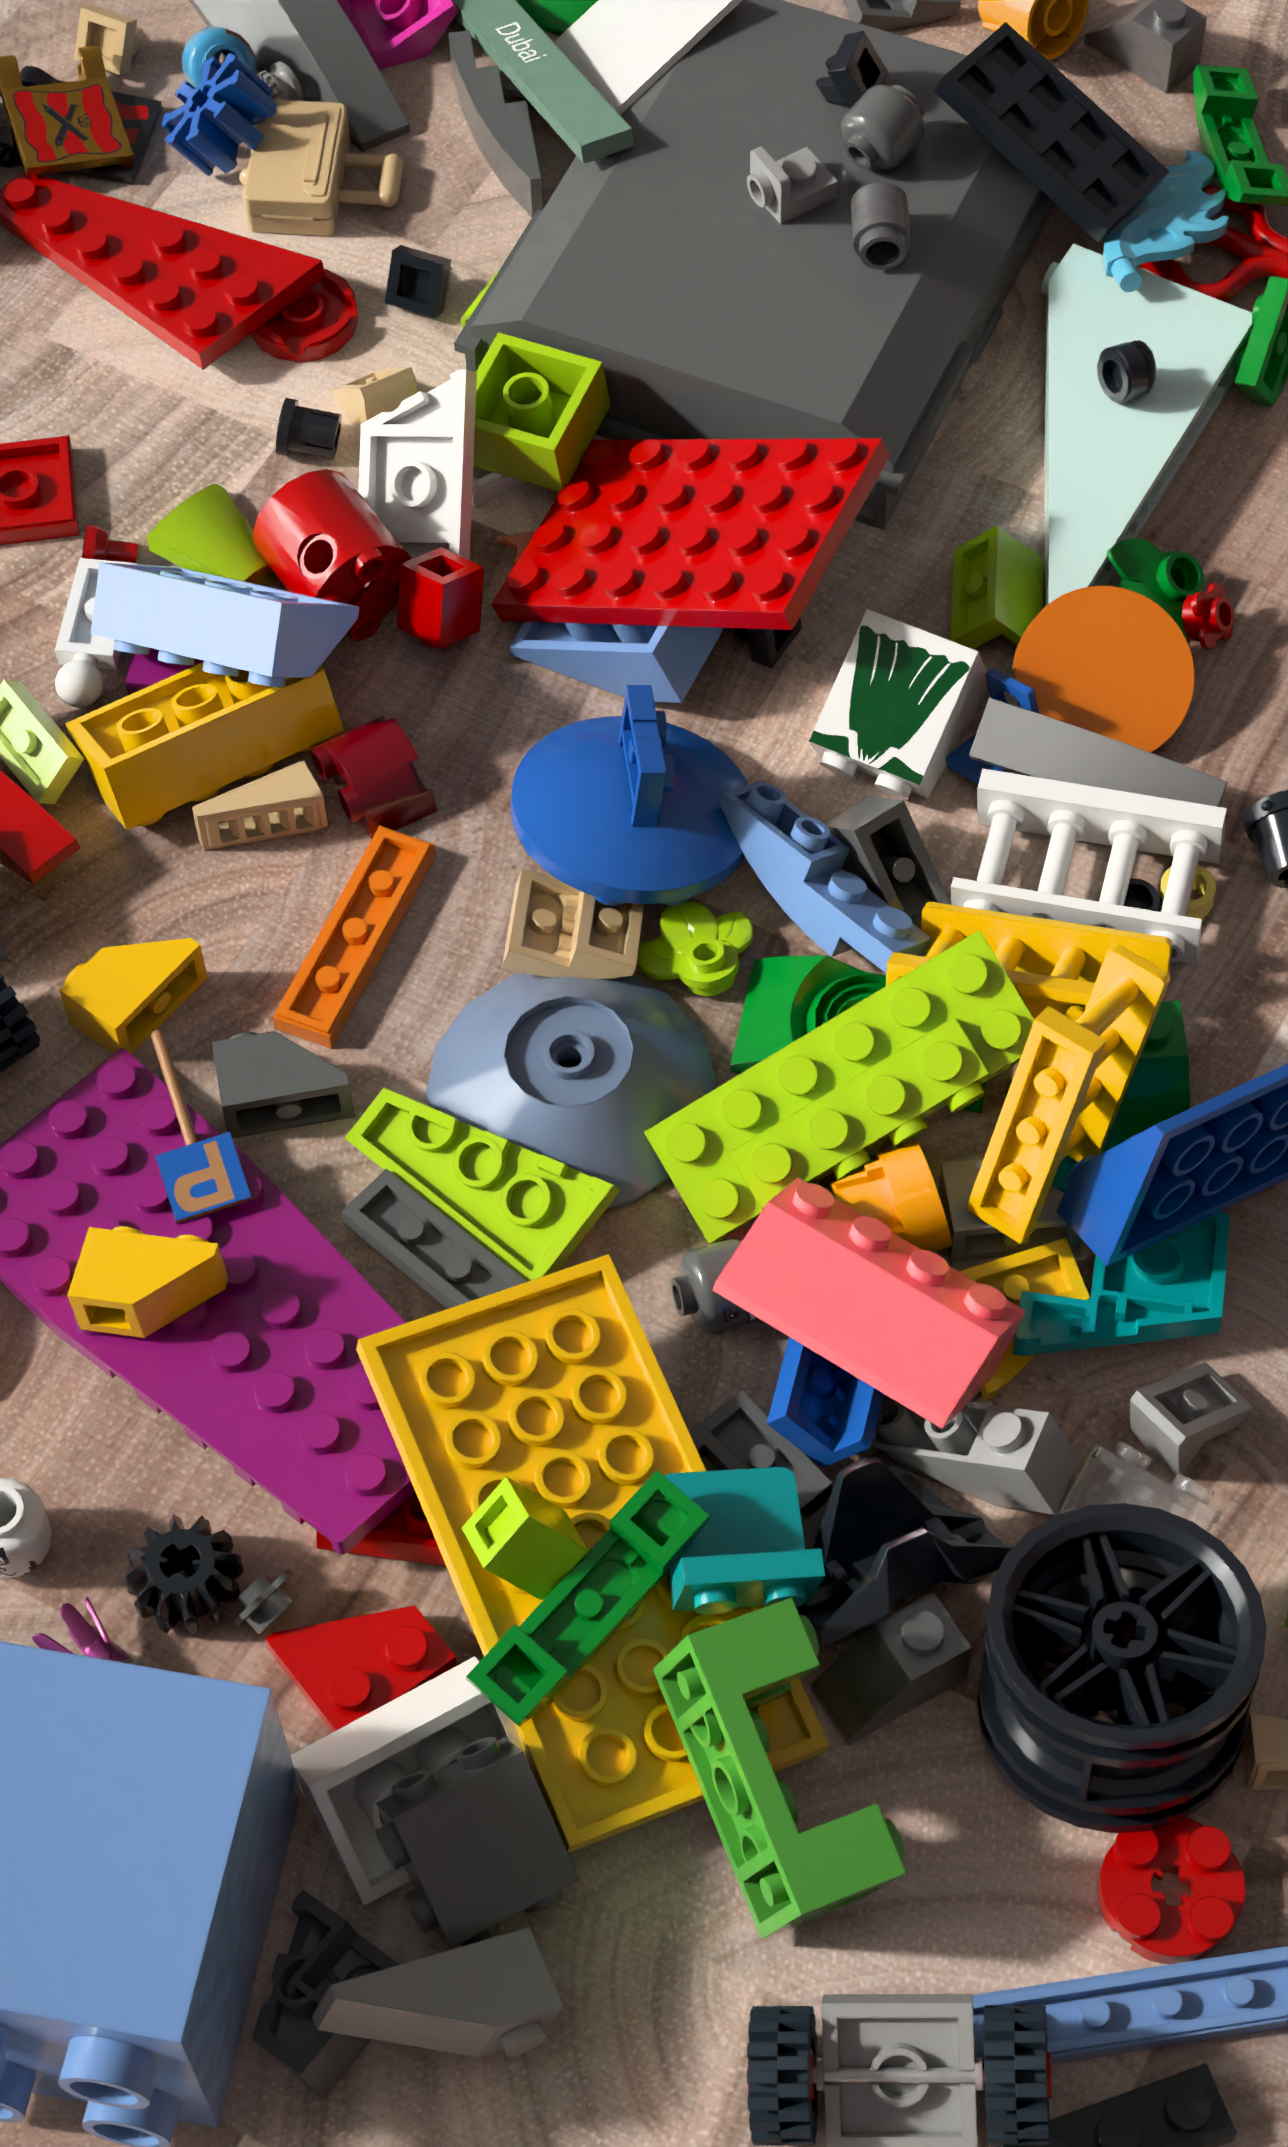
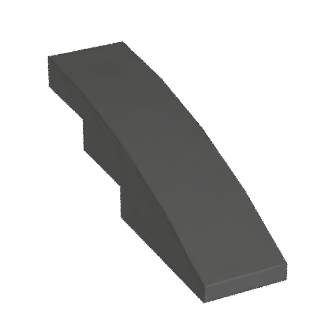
[449,30,543,218]

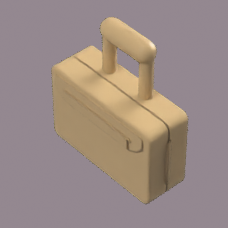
[239,100,404,236]

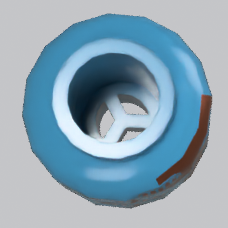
[182,26,256,88]

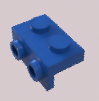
[767,1337,884,1467]

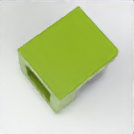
[462,1476,588,1600]

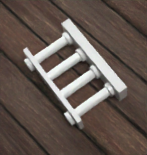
[951,768,1227,964]

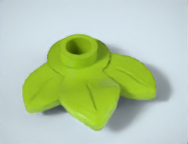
[636,901,753,996]

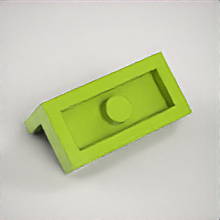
[950,525,1044,649]

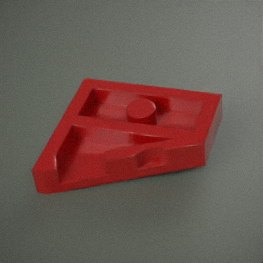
[265,1605,457,1733]

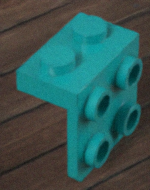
[664,1467,825,1615]

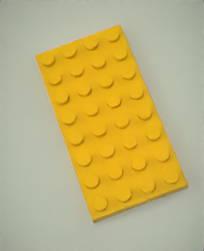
[356,1254,829,1853]

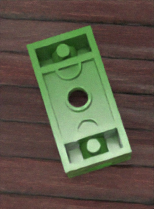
[653,1597,906,1940]

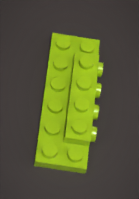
[644,930,1034,1244]

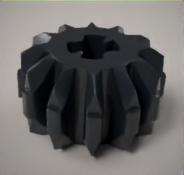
[124,1514,244,1636]

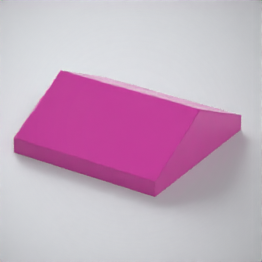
[337,0,458,70]

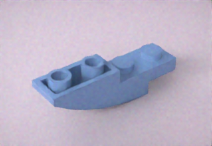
[720,780,932,973]

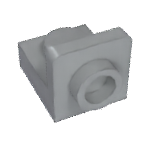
[747,146,838,224]

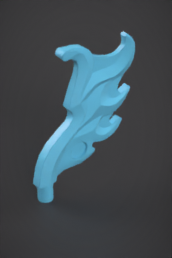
[1103,150,1229,292]

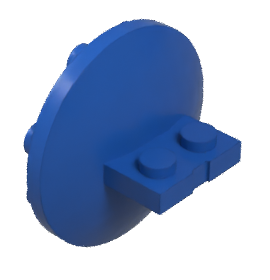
[510,685,749,906]

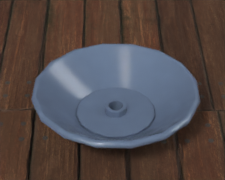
[426,973,717,1209]

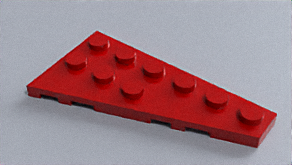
[0,171,325,370]

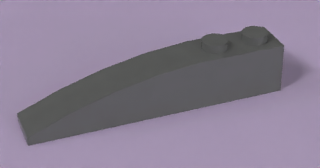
[189,0,410,152]

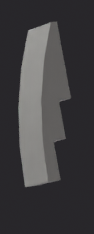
[969,698,1228,807]

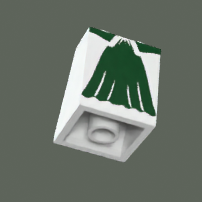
[809,609,988,800]

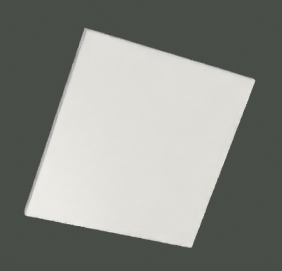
[505,0,742,116]

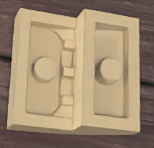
[502,869,644,979]

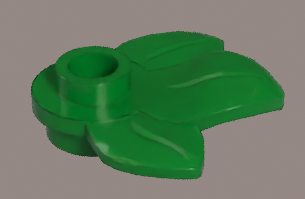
[1107,538,1204,638]

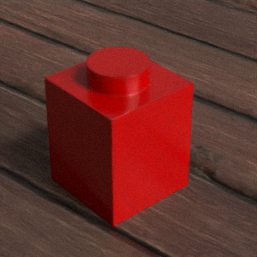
[397,547,484,649]

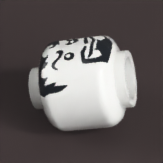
[0,1478,52,1579]

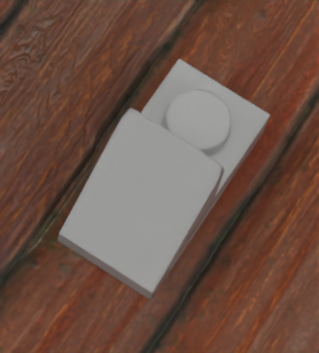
[1130,1362,1254,1477]

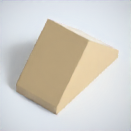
[331,367,417,436]

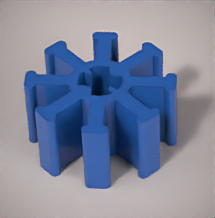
[162,53,277,176]

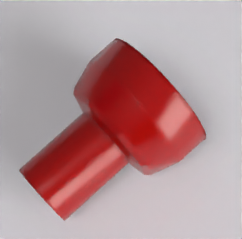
[82,524,139,563]

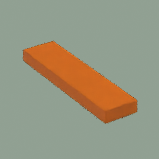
[273,826,436,1049]

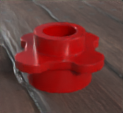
[1182,582,1234,650]

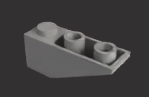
[862,1394,1079,1515]

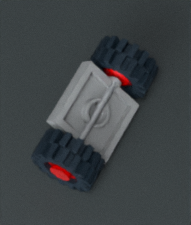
[747,1994,1052,2147]

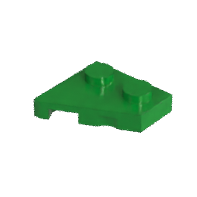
[1234,276,1288,407]

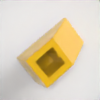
[67,1226,229,1338]

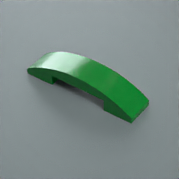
[1193,64,1288,206]
[466,1470,710,1727]

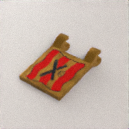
[0,46,133,176]

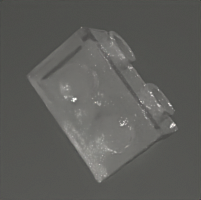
[1057,1440,1223,1532]

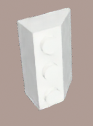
[291,1656,529,1906]

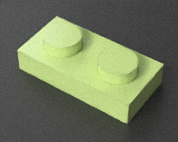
[0,679,85,805]

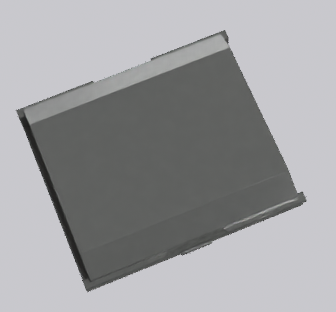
[454,0,1056,530]

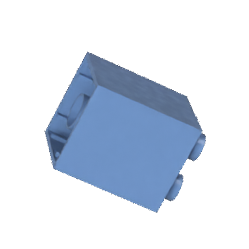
[0,1641,301,2147]

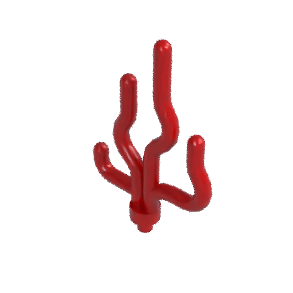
[1128,165,1288,302]

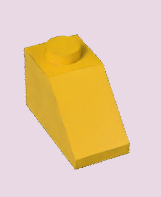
[59,938,208,1055]

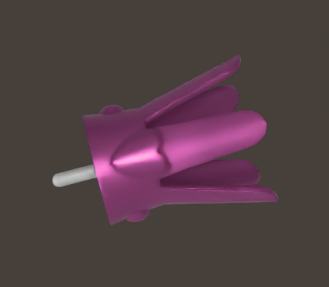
[32,1596,133,1664]

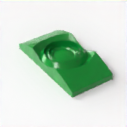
[731,955,987,1113]

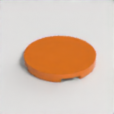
[1012,586,1194,753]

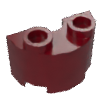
[310,716,437,839]

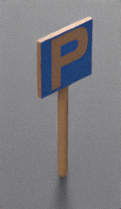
[151,1030,252,1224]

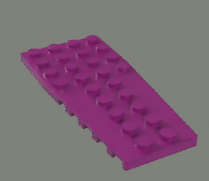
[0,1047,415,1555]

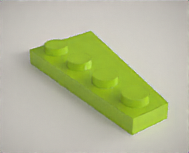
[345,1088,621,1282]

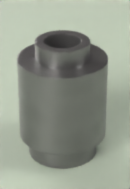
[851,182,911,270]

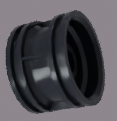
[976,1503,1267,1833]

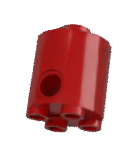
[253,469,412,641]

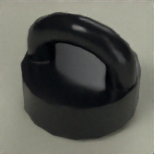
[1097,340,1156,404]

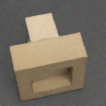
[74,4,144,75]

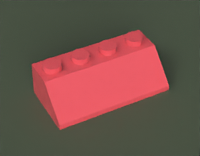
[712,1177,1026,1429]

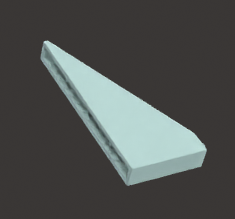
[1041,244,1253,607]

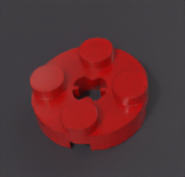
[1097,1818,1246,1964]

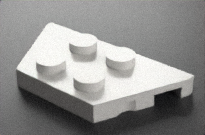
[358,370,477,560]

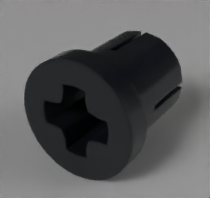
[275,398,342,459]

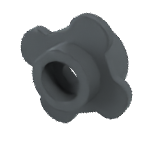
[233,1569,299,1635]

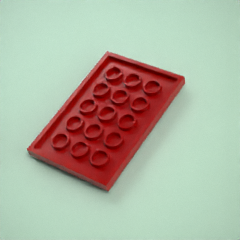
[491,438,890,630]

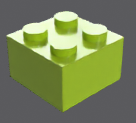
[473,332,611,492]

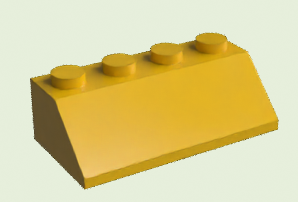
[65,662,344,830]

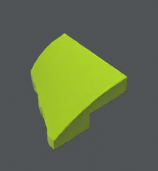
[146,483,278,587]

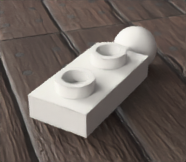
[55,558,137,708]

